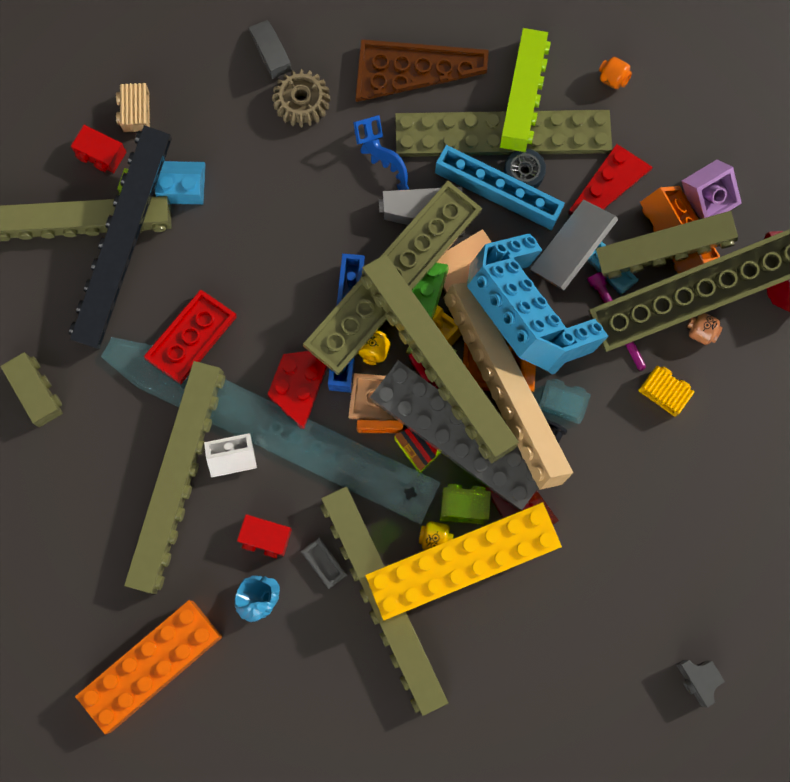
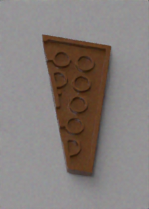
[356,39,489,102]

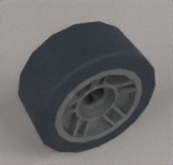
[504,149,546,189]

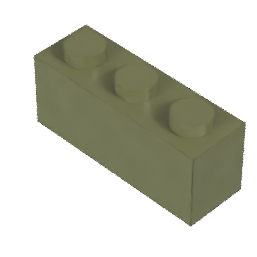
[0,352,63,428]

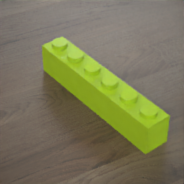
[500,28,551,152]

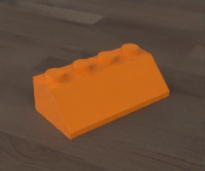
[640,186,720,274]

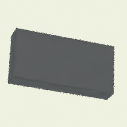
[301,537,347,589]

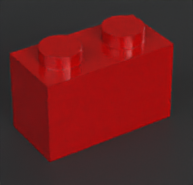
[71,125,126,174]
[237,514,292,559]

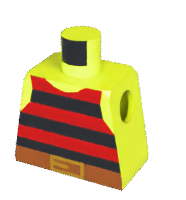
[394,429,441,474]

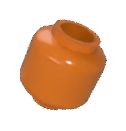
[599,57,632,89]

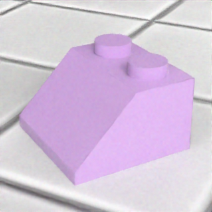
[682,160,742,219]

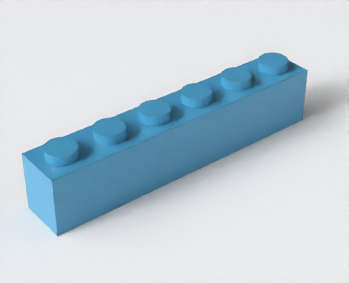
[435,145,565,231]

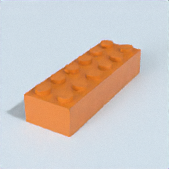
[75,600,222,734]

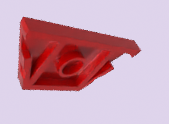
[268,351,327,429]

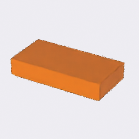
[357,420,403,434]

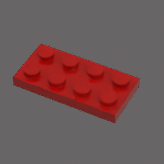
[144,290,237,385]

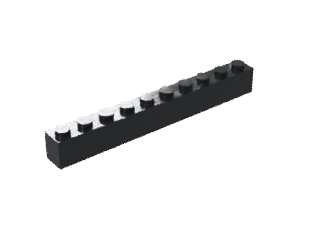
[69,125,172,349]

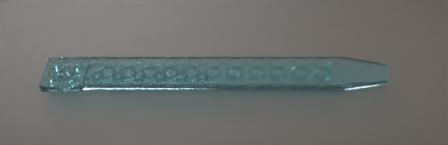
[101,337,441,525]

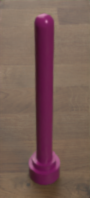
[587,272,646,371]

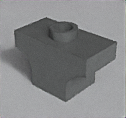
[676,660,725,708]

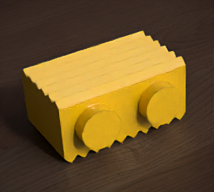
[638,366,694,417]

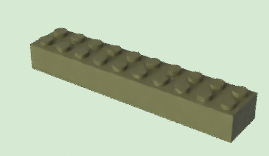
[588,229,790,352]

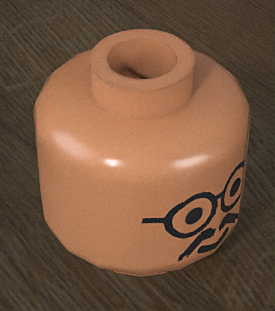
[687,313,723,345]

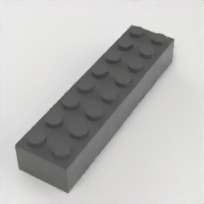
[370,360,538,511]

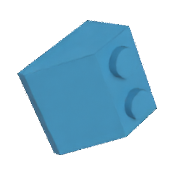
[155,161,205,204]

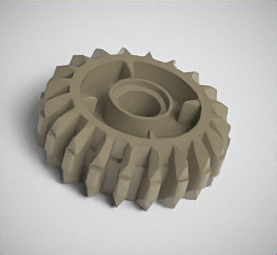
[272,69,331,128]

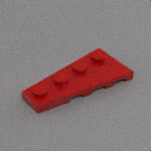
[568,144,653,215]

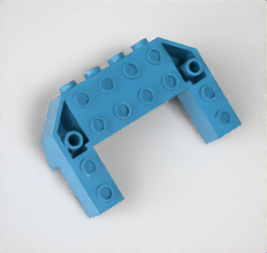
[467,233,608,374]

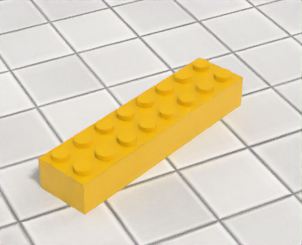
[365,502,562,621]

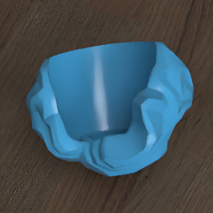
[235,576,280,622]

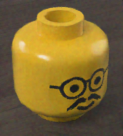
[358,331,390,365]
[419,521,454,551]

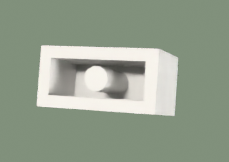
[204,433,257,478]

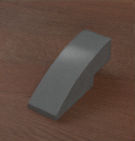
[248,20,292,79]

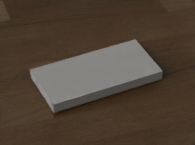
[530,199,618,291]

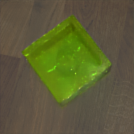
[439,484,491,525]

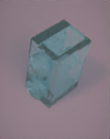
[538,379,591,424]

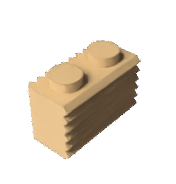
[116,83,150,132]

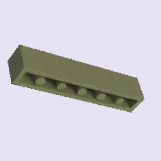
[596,211,738,279]

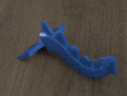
[353,115,409,190]

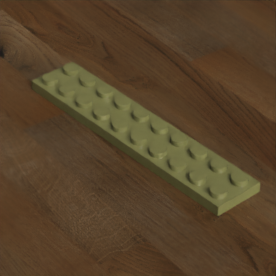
[395,110,612,157]
[303,181,482,375]

